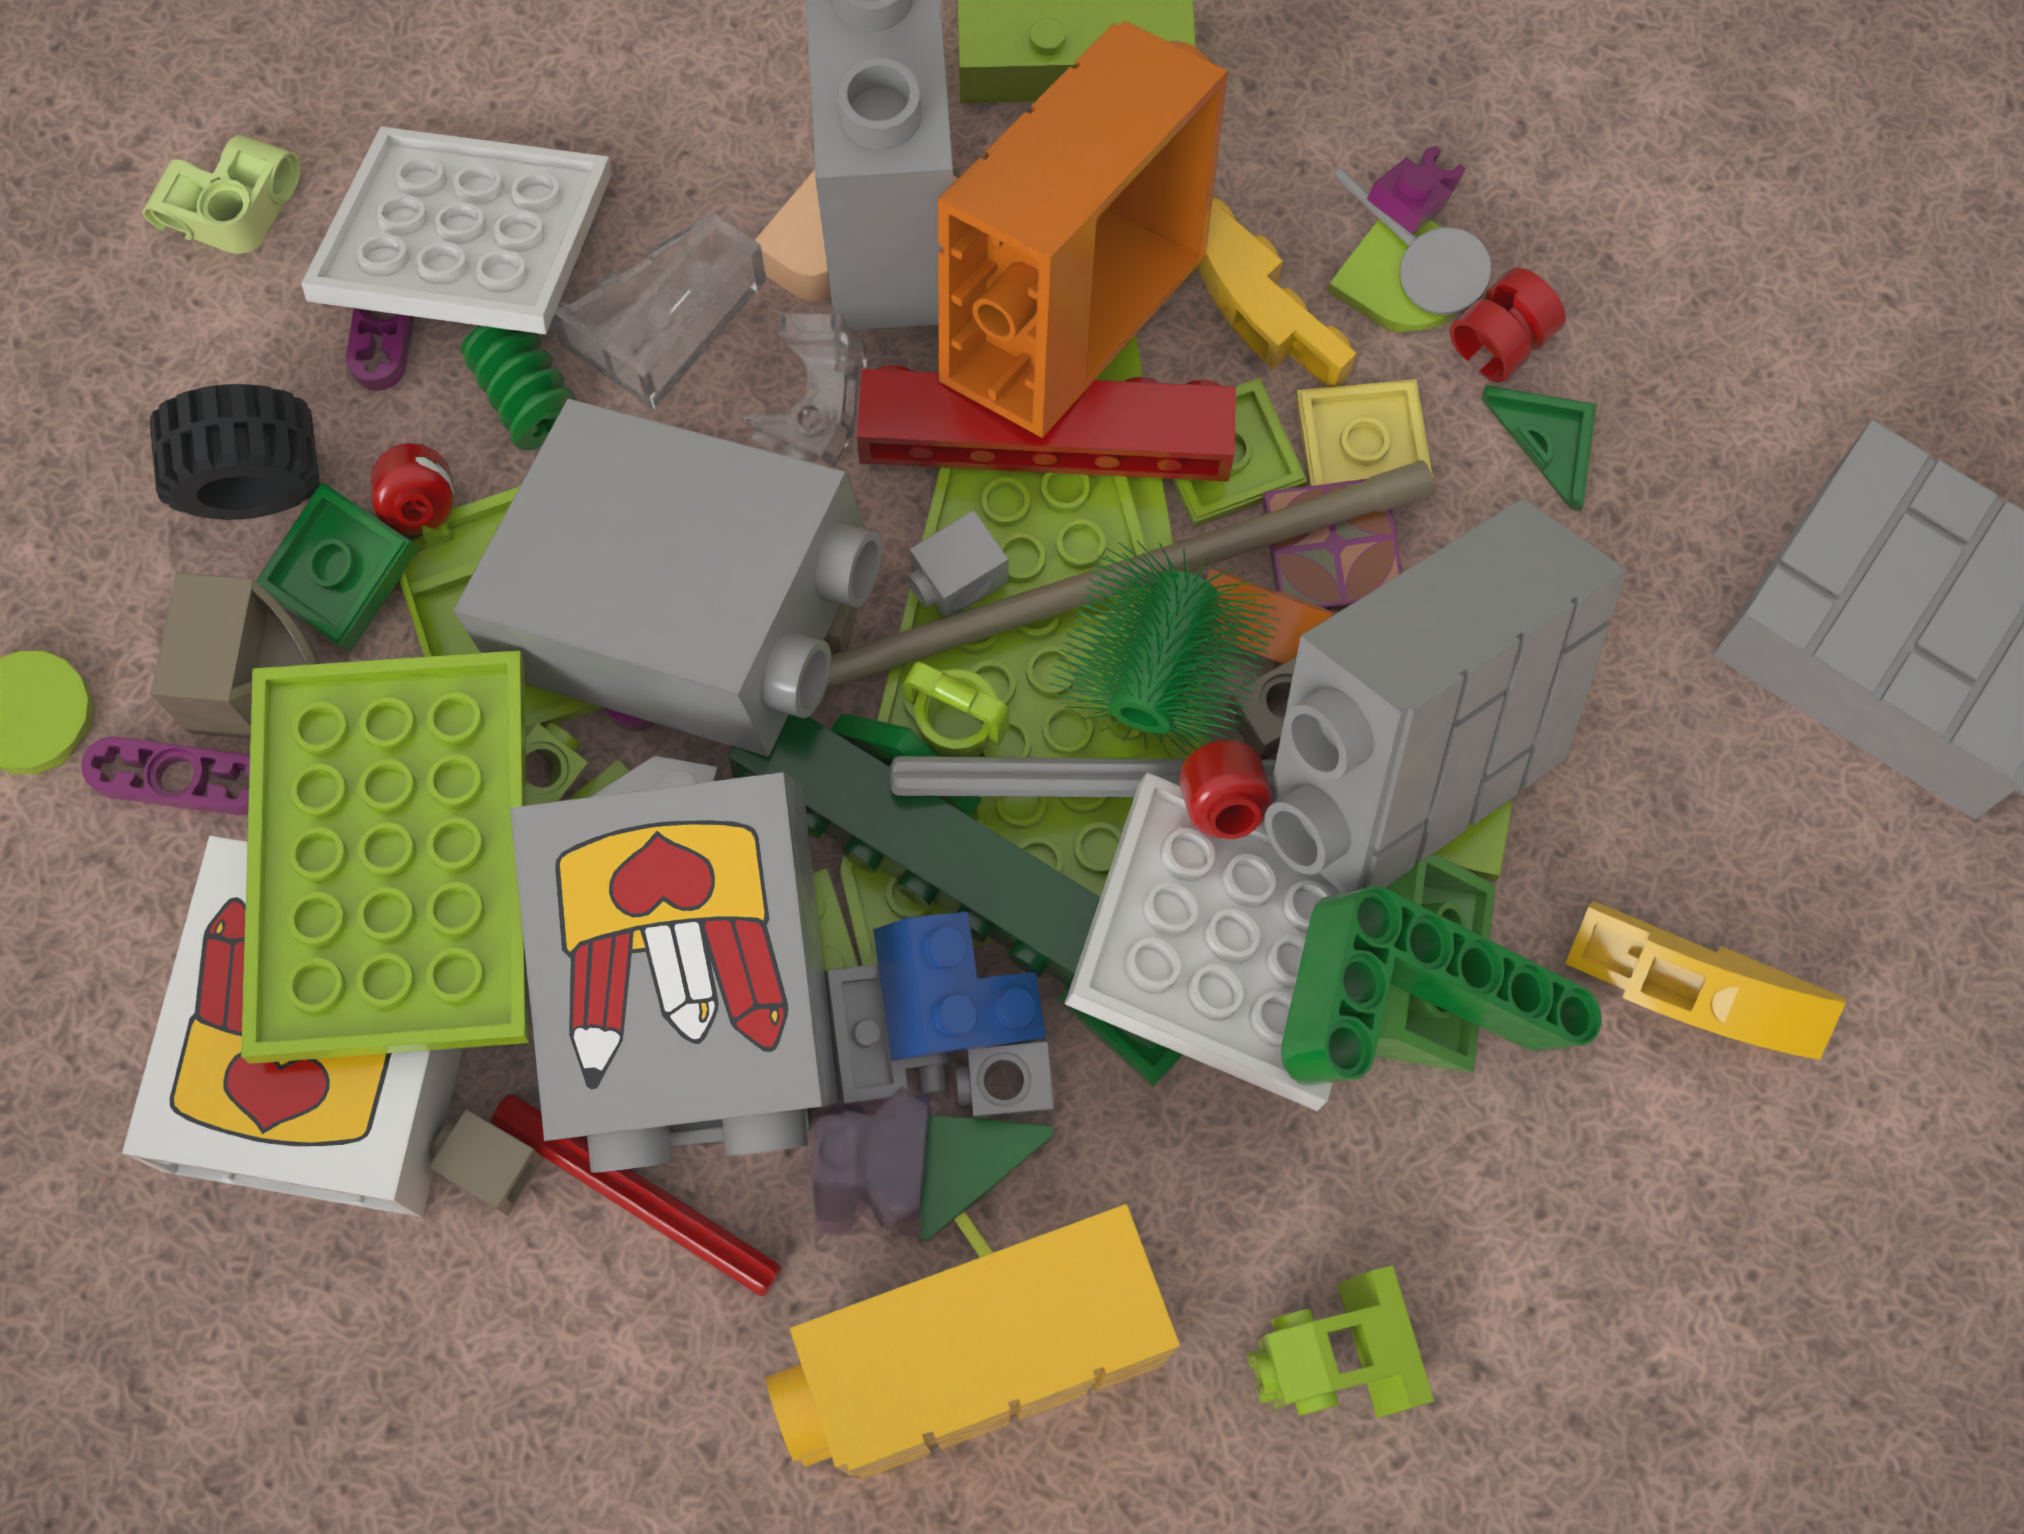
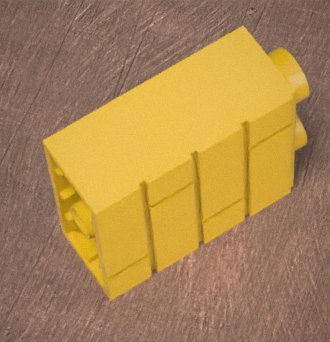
[765,1204,1180,1479]

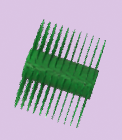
[1049,540,1280,756]

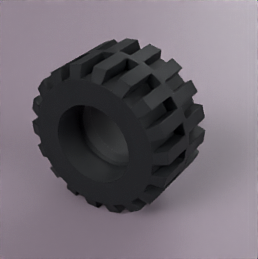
[150,384,320,520]

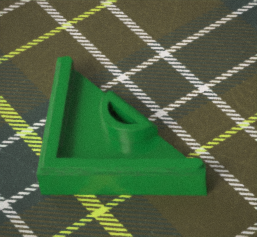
[1482,385,1597,511]
[830,714,982,817]
[919,1115,1053,1242]

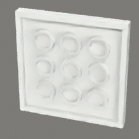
[301,127,612,334]
[1065,772,1343,1111]

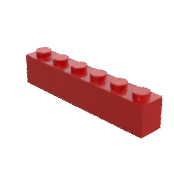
[856,365,1236,482]

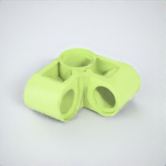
[142,135,301,254]

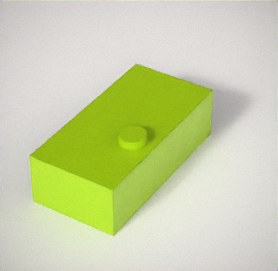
[958,0,1196,103]

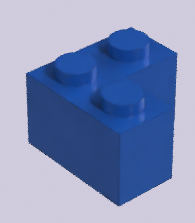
[873,912,1046,1061]

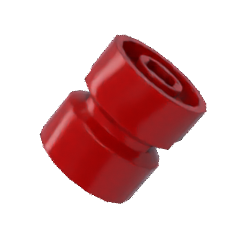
[1449,267,1566,383]

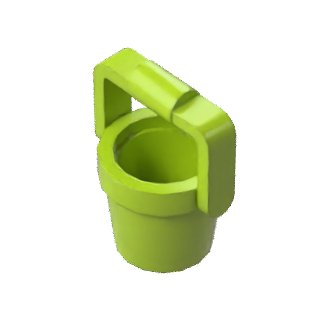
[903,662,1009,757]

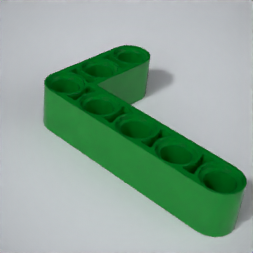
[1281,885,1602,1086]

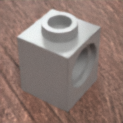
[907,510,1009,618]
[956,1042,1054,1120]

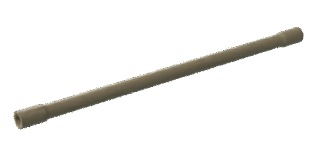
[825,460,1435,690]

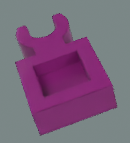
[1367,146,1465,234]

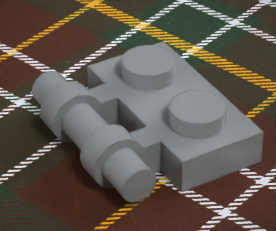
[824,964,951,1105]

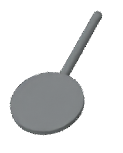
[1334,168,1491,315]

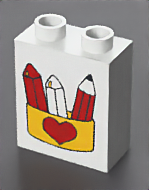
[122,836,463,1217]

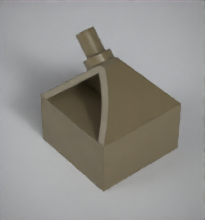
[151,572,320,739]

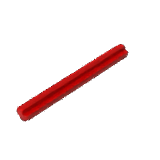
[491,1094,781,1296]

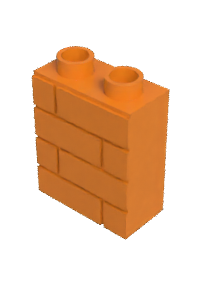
[938,21,1228,438]

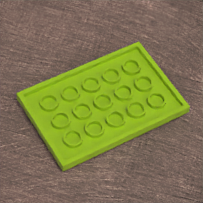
[241,650,529,1064]

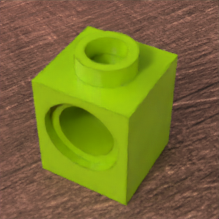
[525,722,589,806]

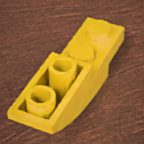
[1197,197,1357,387]
[1565,900,1847,1060]

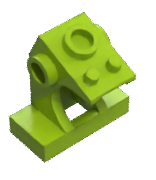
[1246,1265,1435,1418]

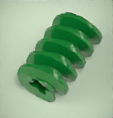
[460,326,576,451]

